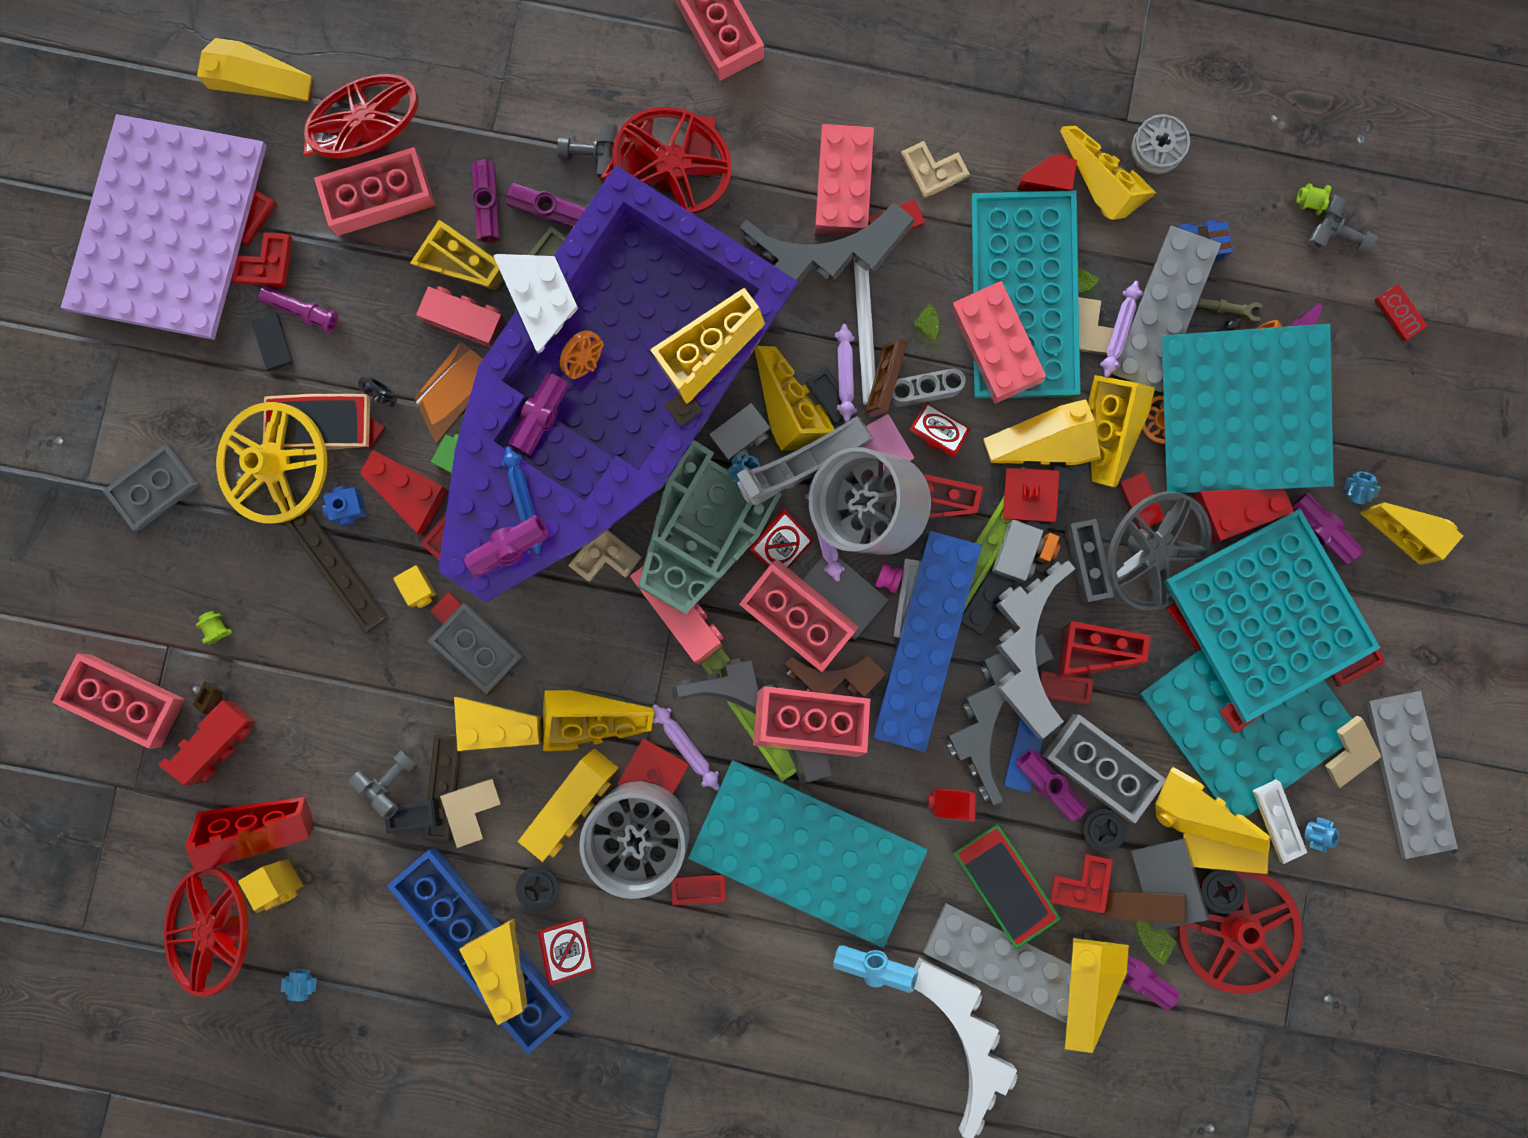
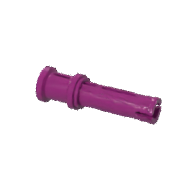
[258,286,339,334]

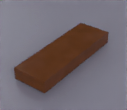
[865,339,907,417]
[1103,891,1187,923]

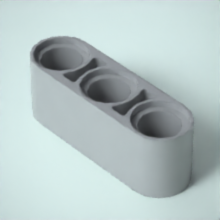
[891,369,965,407]

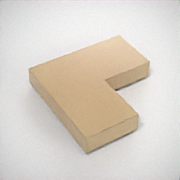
[900,141,970,199]
[1078,297,1114,355]
[568,530,642,582]
[1325,716,1381,788]
[440,778,500,848]

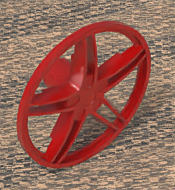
[304,74,419,158]
[612,107,731,215]
[164,867,249,997]
[1178,870,1302,994]

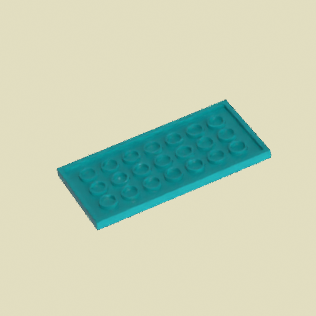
[971,191,1080,398]
[688,760,928,948]

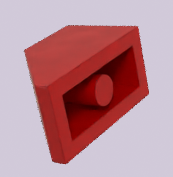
[1017,154,1077,192]

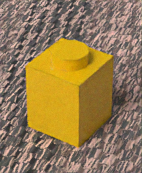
[393,565,437,609]

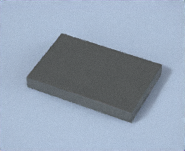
[103,443,200,533]
[803,556,889,640]
[428,602,523,695]
[1131,838,1209,931]

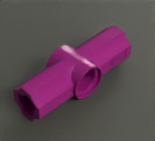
[472,160,500,243]
[506,183,586,228]
[508,373,569,456]
[1292,492,1363,566]
[464,515,549,578]
[1016,749,1087,822]
[1123,955,1180,1012]

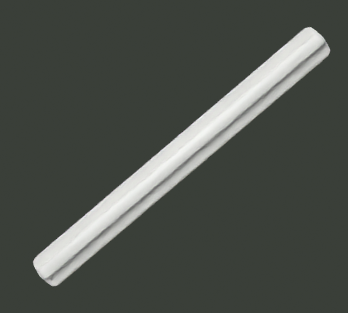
[853,257,875,405]

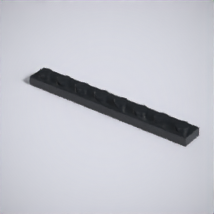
[961,462,1088,635]

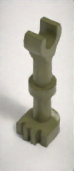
[1194,295,1262,324]

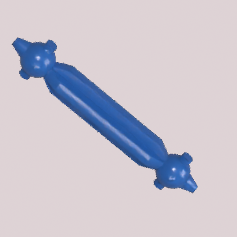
[501,447,543,554]

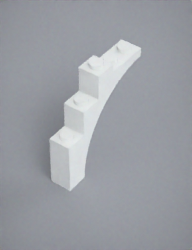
[914,957,1018,1138]

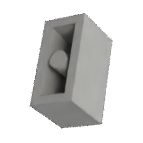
[709,403,770,463]
[992,520,1045,583]

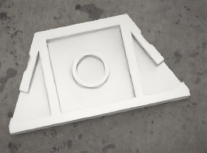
[494,254,578,353]

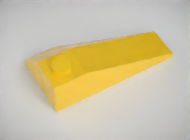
[197,38,313,102]
[1060,126,1156,220]
[755,346,835,451]
[1089,375,1155,487]
[983,399,1101,465]
[543,690,654,751]
[1155,767,1270,854]
[1065,938,1129,1053]

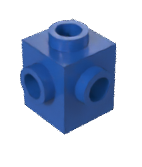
[322,486,367,526]

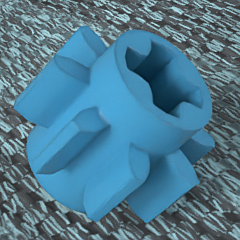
[728,452,760,483]
[1343,472,1381,504]
[1305,817,1339,853]
[281,969,317,1001]

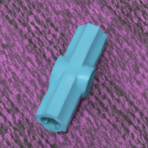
[833,945,918,993]

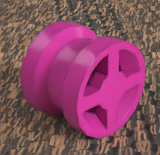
[875,562,904,593]

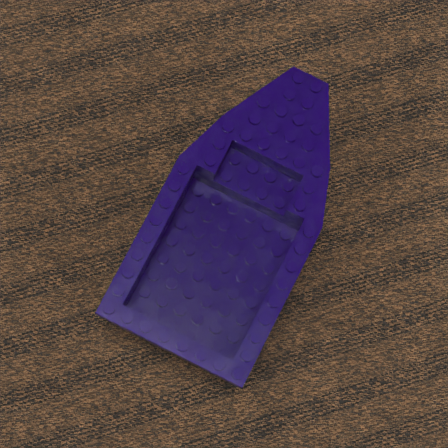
[438,165,798,603]

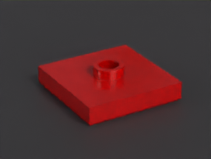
[617,738,689,811]

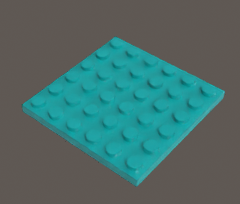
[1162,324,1334,493]
[1163,509,1380,723]
[1138,650,1352,817]

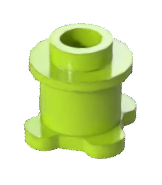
[1297,183,1331,215]
[196,611,232,645]

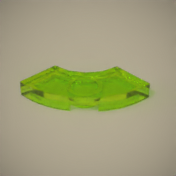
[1134,890,1176,965]

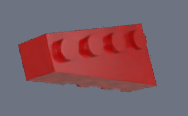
[185,797,314,872]

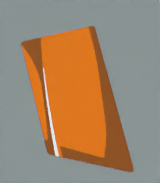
[415,342,483,443]

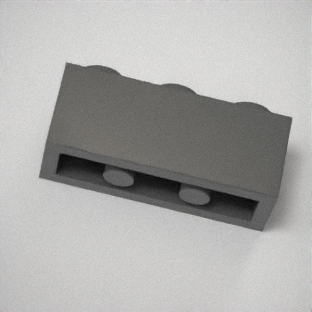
[1064,519,1114,604]

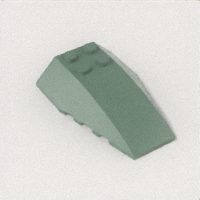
[638,440,782,615]

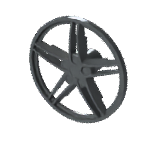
[1107,491,1212,611]

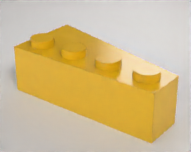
[650,288,765,404]
[518,748,619,862]

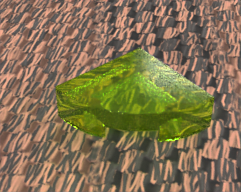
[1078,267,1099,294]
[913,303,939,341]

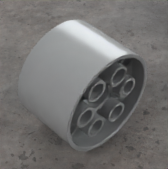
[809,447,931,555]
[580,781,690,899]

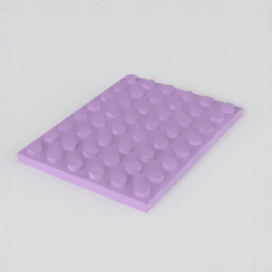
[61,114,267,340]

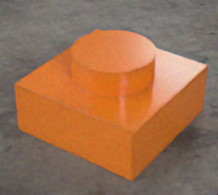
[1035,533,1060,564]

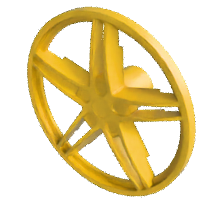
[216,402,327,524]

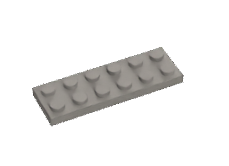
[1111,226,1221,393]
[1366,691,1458,859]
[923,903,1071,1023]

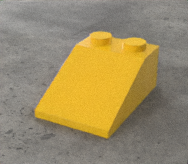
[1360,502,1463,565]

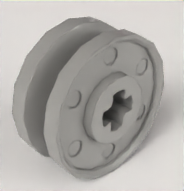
[1131,114,1190,174]

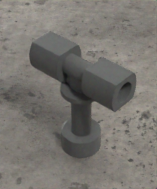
[557,123,618,178]
[1307,195,1378,254]
[348,750,417,820]

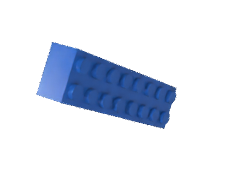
[871,531,982,752]
[387,847,574,1055]

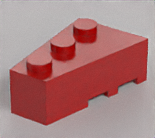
[360,450,448,536]
[923,474,983,518]
[1192,489,1294,544]
[1057,621,1150,678]
[158,701,255,786]

